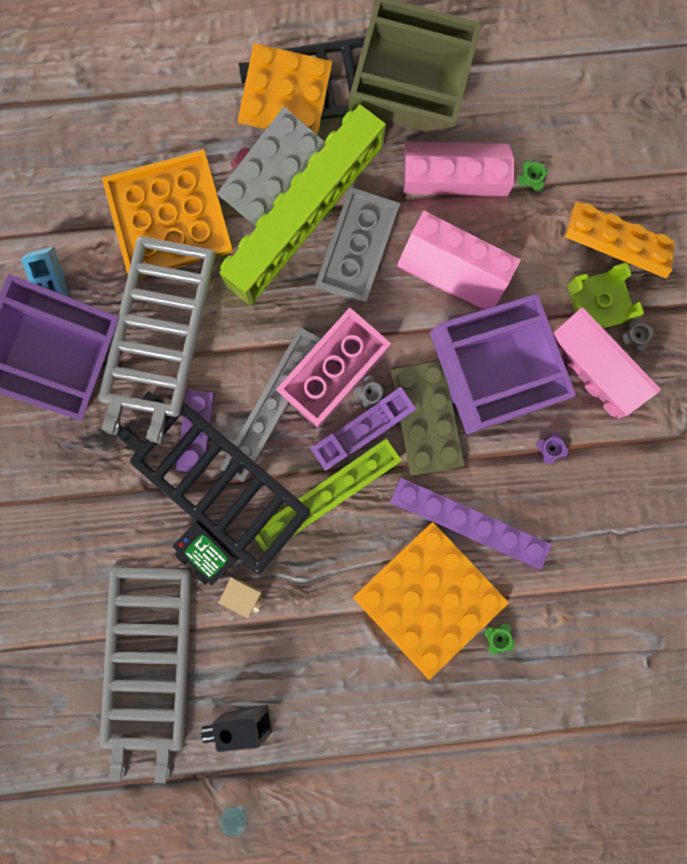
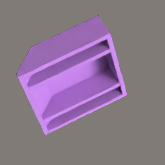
[0,273,119,421]
[429,294,576,435]

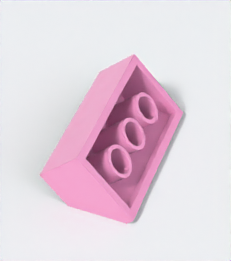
[403,141,514,196]
[397,211,521,310]
[553,307,661,419]
[276,308,391,430]

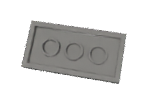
[217,107,325,225]
[315,187,400,305]

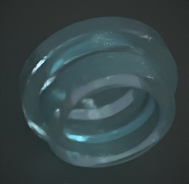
[218,806,247,837]

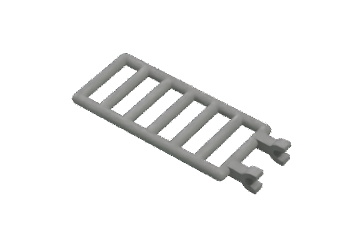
[99,236,216,444]
[100,567,192,783]

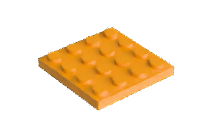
[102,150,233,278]
[353,522,509,680]

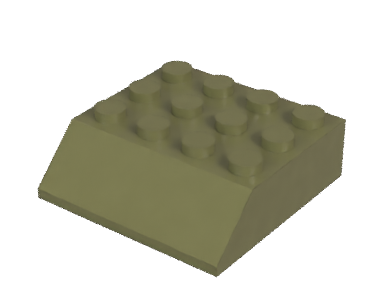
[348,0,482,131]

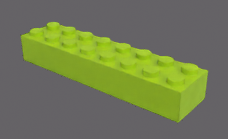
[219,104,386,306]

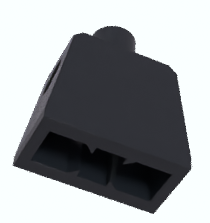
[201,704,272,752]

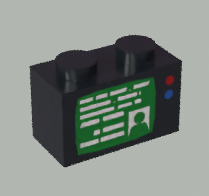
[172,522,239,586]

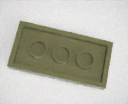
[390,361,464,476]

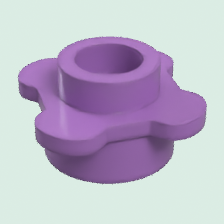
[536,433,568,464]

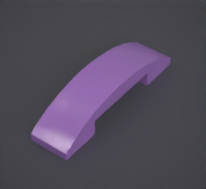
[310,387,417,471]

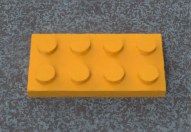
[565,201,675,279]

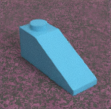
[21,246,69,297]

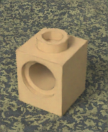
[218,576,265,618]

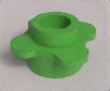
[518,161,548,191]
[484,624,515,655]

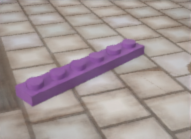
[389,478,552,570]

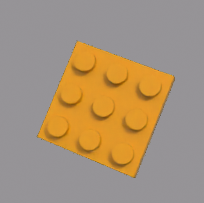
[238,43,332,136]

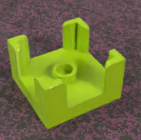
[567,263,644,329]

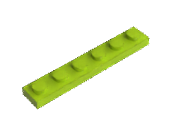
[255,438,402,552]

